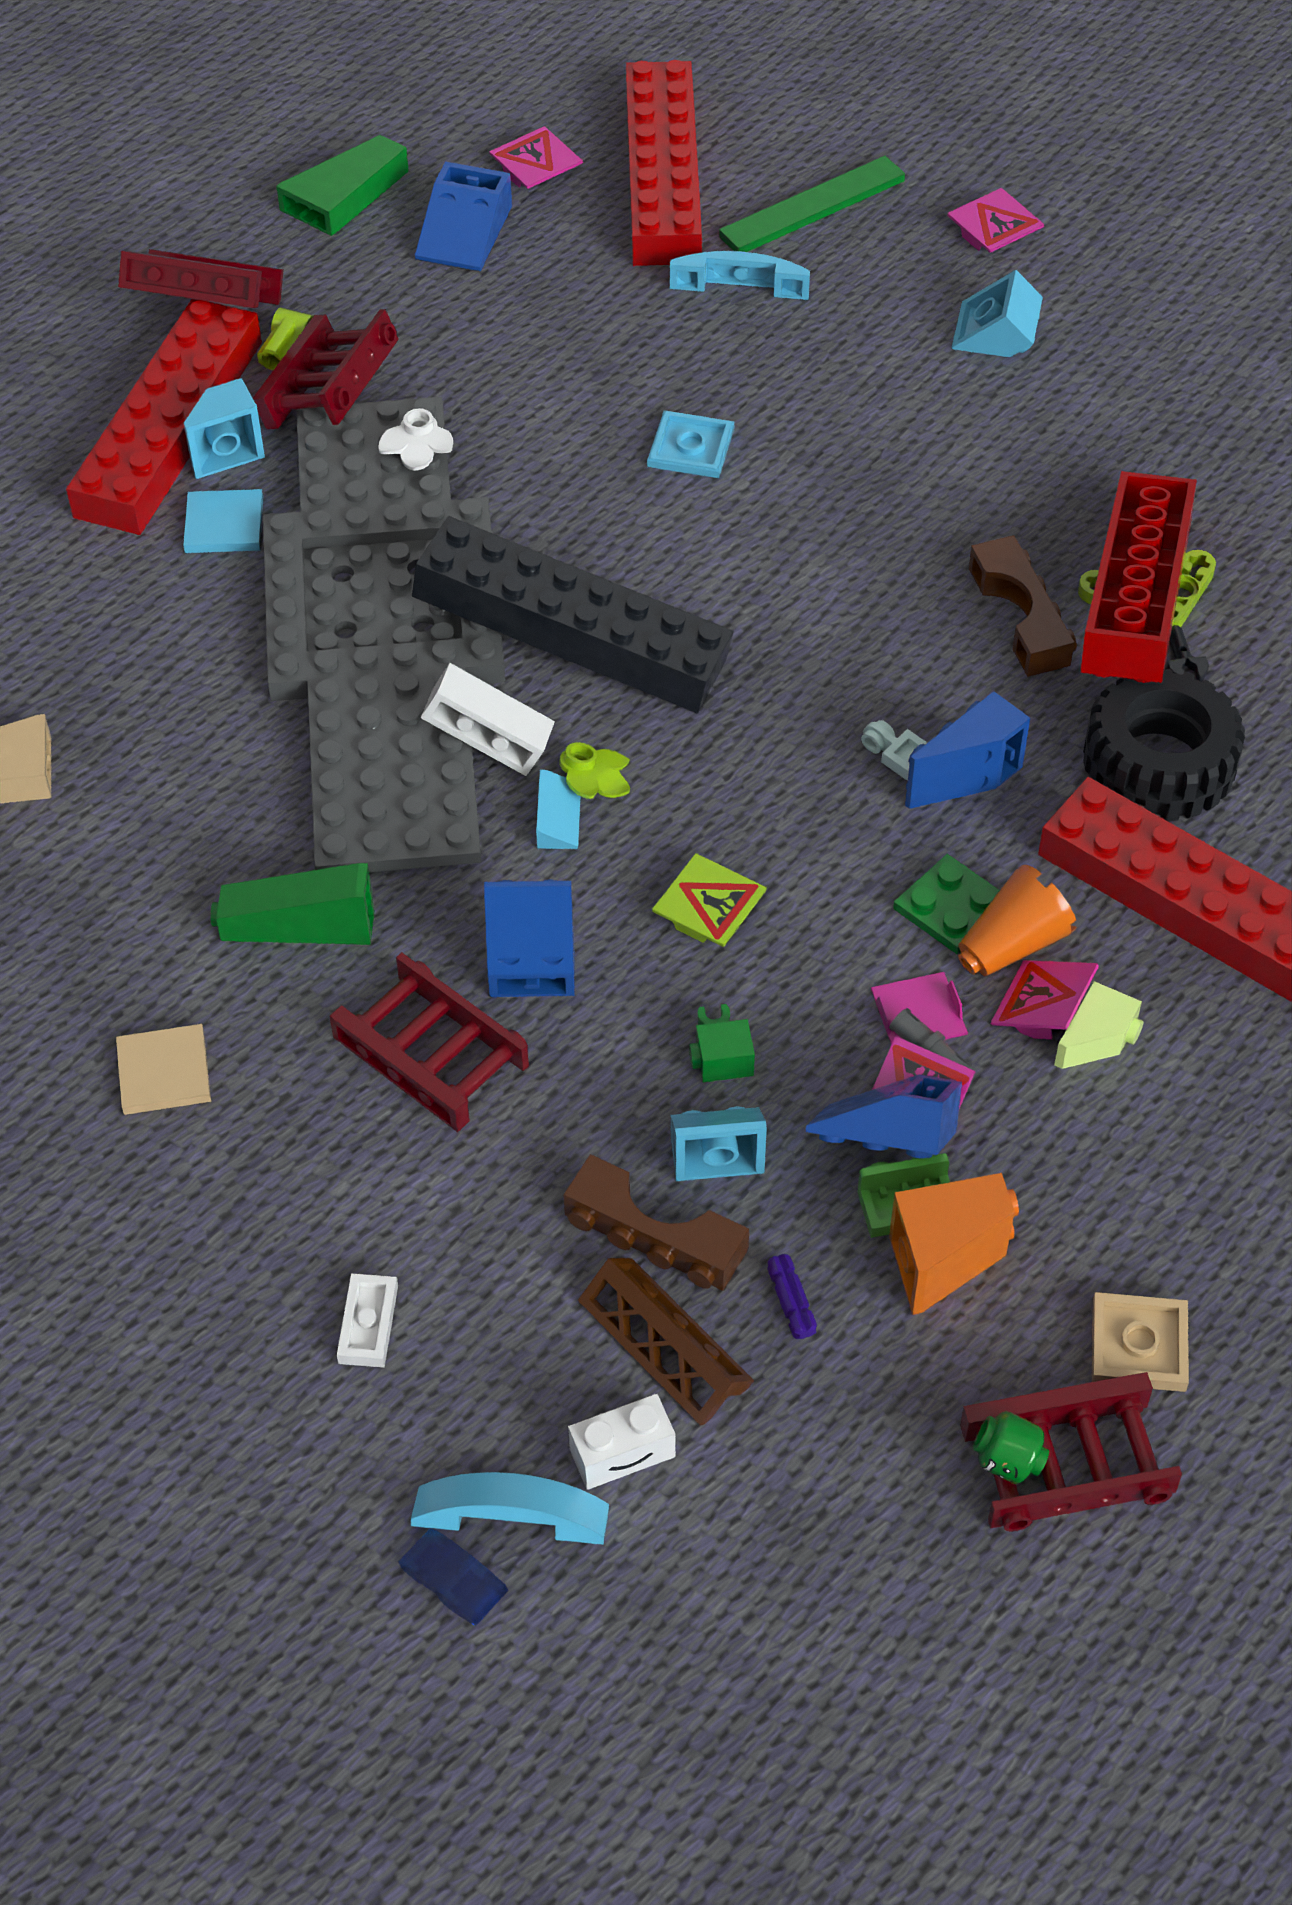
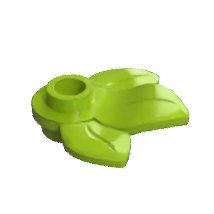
[559,742,630,799]

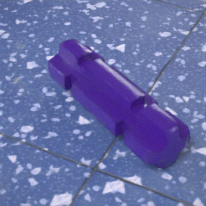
[767,1254,817,1339]

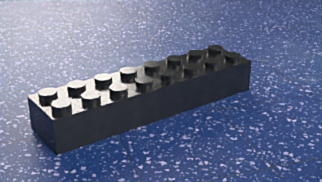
[412,516,734,714]

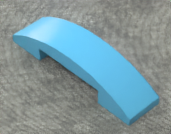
[670,251,810,300]
[411,1472,609,1545]

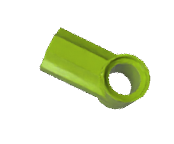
[257,307,313,370]

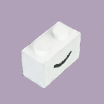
[568,1394,675,1490]

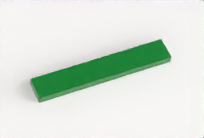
[719,156,905,252]

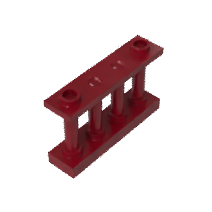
[118,249,284,308]
[253,309,399,430]
[329,952,529,1132]
[960,1372,1182,1532]

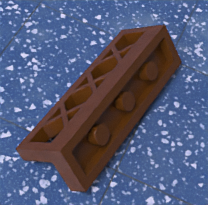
[578,1258,754,1425]

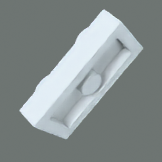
[337,1273,398,1368]

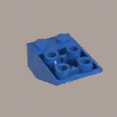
[415,161,512,271]
[905,691,1030,809]
[484,879,575,997]
[806,1074,962,1158]

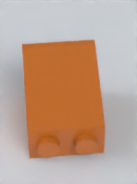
[889,1173,1019,1315]

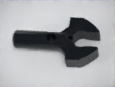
[1166,625,1209,682]

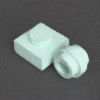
[861,720,927,781]

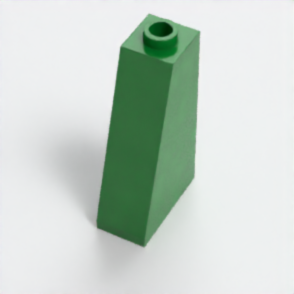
[276,135,409,236]
[211,863,375,945]

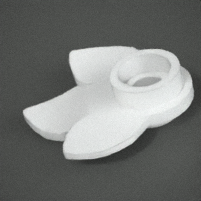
[378,408,453,471]

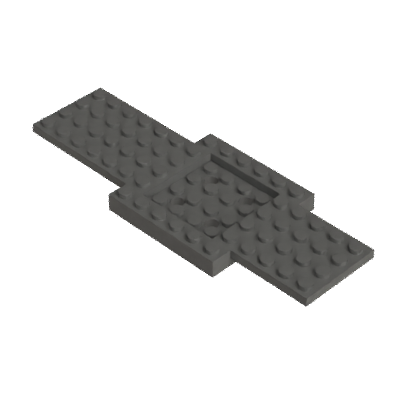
[263,397,506,872]

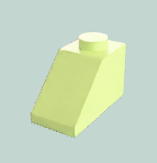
[1054,981,1144,1069]

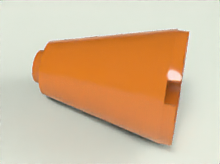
[958,864,1077,976]

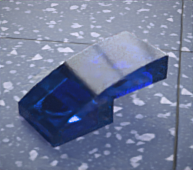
[398,1528,509,1626]

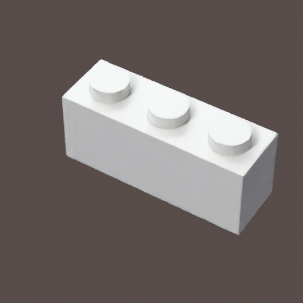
[421,663,555,776]

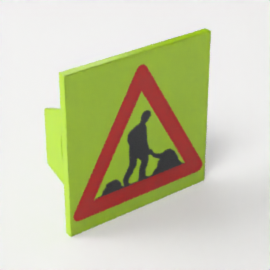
[652,853,767,947]

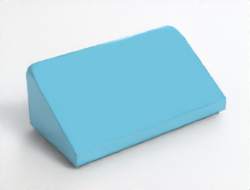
[536,770,581,849]

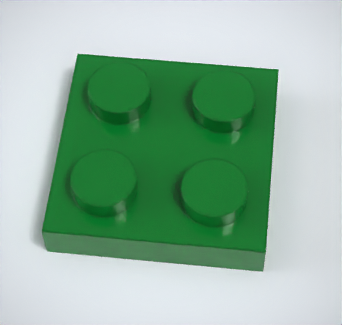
[893,854,1000,955]

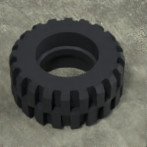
[1083,669,1245,821]

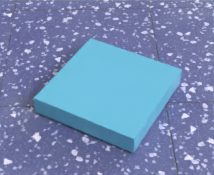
[647,411,735,478]
[183,489,263,553]

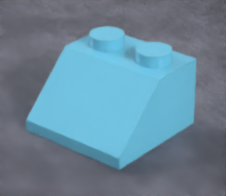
[952,270,1043,357]
[184,378,265,479]
[671,1106,767,1181]

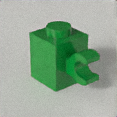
[689,1004,755,1083]

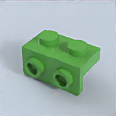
[857,1153,950,1238]

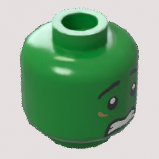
[973,1411,1049,1484]

